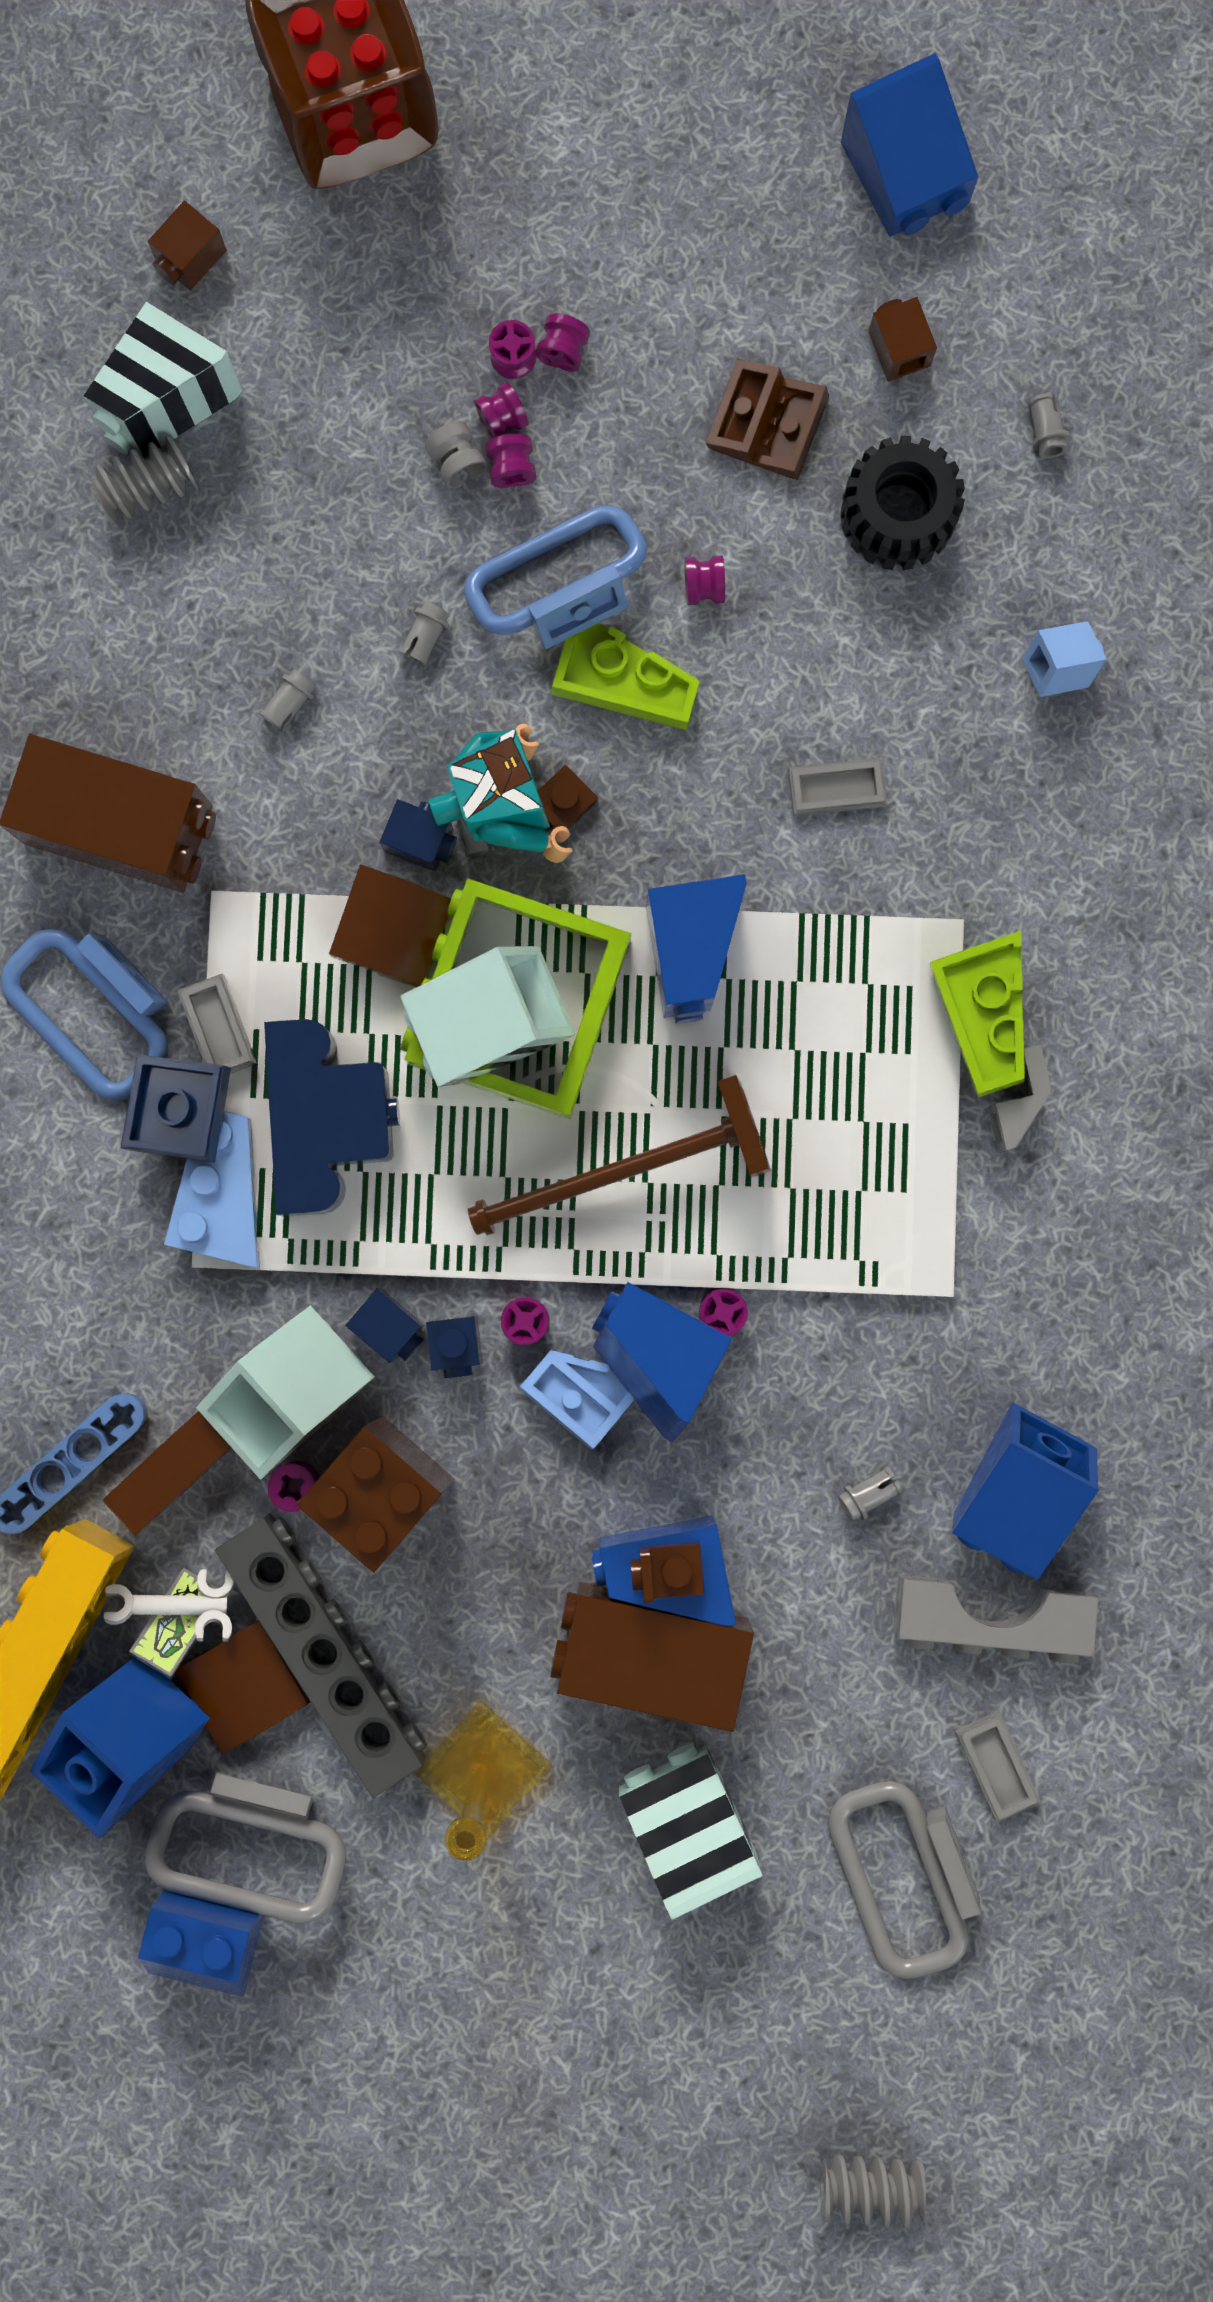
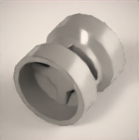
[425,421,487,489]

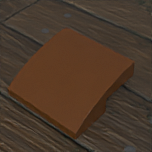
[706,359,829,480]
[329,864,451,988]
[175,1620,311,1755]

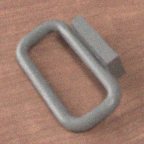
[145,1773,346,1923]
[828,1781,981,1979]

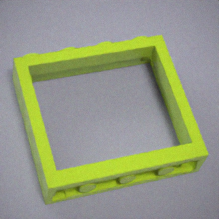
[401,878,632,1119]

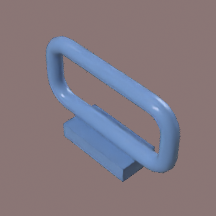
[464,506,647,650]
[1,928,169,1102]

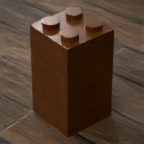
[0,733,216,893]
[296,1416,455,1573]
[550,1582,754,1732]

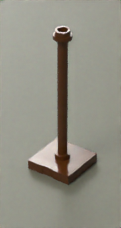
[468,1075,772,1236]

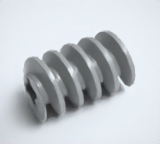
[92,435,199,525]
[820,2155,926,2228]

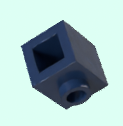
[379,799,457,872]
[345,1288,425,1363]
[426,1316,483,1378]

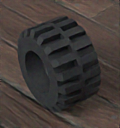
[840,436,965,570]

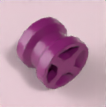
[536,313,590,372]
[489,320,536,379]
[474,382,529,439]
[486,434,536,488]
[684,555,725,605]
[699,1288,748,1336]
[501,1297,549,1345]
[268,1461,319,1512]

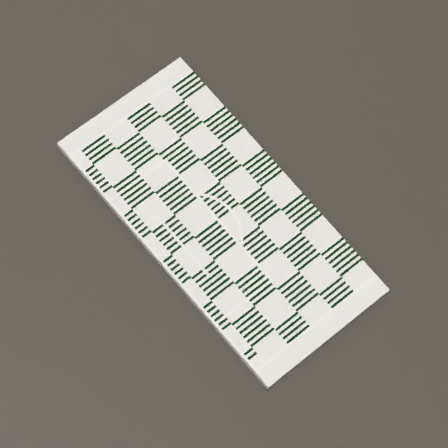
[191,891,964,1297]

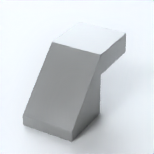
[988,1045,1052,1153]

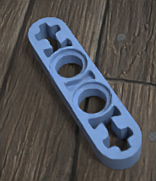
[0,1393,148,1534]

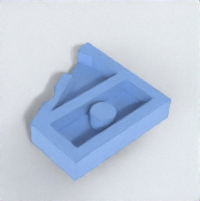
[519,1350,634,1451]

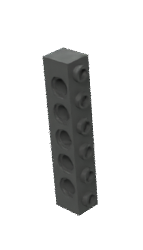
[214,1513,427,1799]

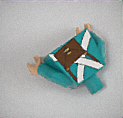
[428,724,573,863]

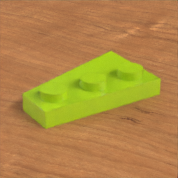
[551,623,700,730]
[930,931,1025,1098]

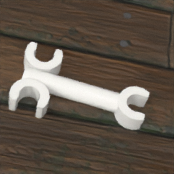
[104,1569,234,1642]

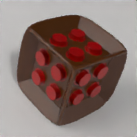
[245,0,439,189]

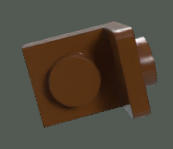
[538,764,598,832]
[631,1542,704,1603]

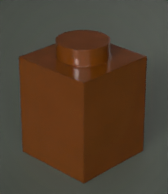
[147,200,227,291]
[868,297,937,382]

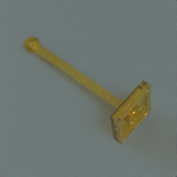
[415,1698,552,1861]

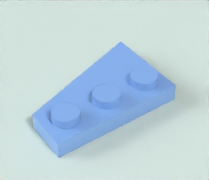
[164,1111,260,1268]

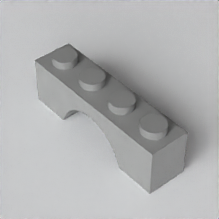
[893,1574,1099,1663]

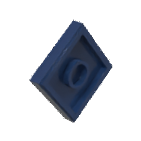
[120,1054,231,1163]

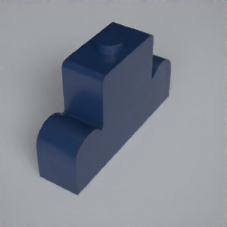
[264,1019,400,1217]

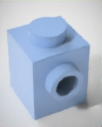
[1022,621,1107,697]

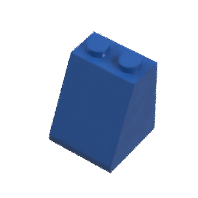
[841,53,978,237]
[646,874,746,1024]
[592,1282,732,1442]
[952,1402,1099,1580]
[592,1516,736,1626]
[29,1657,210,1839]
[138,1889,264,1997]

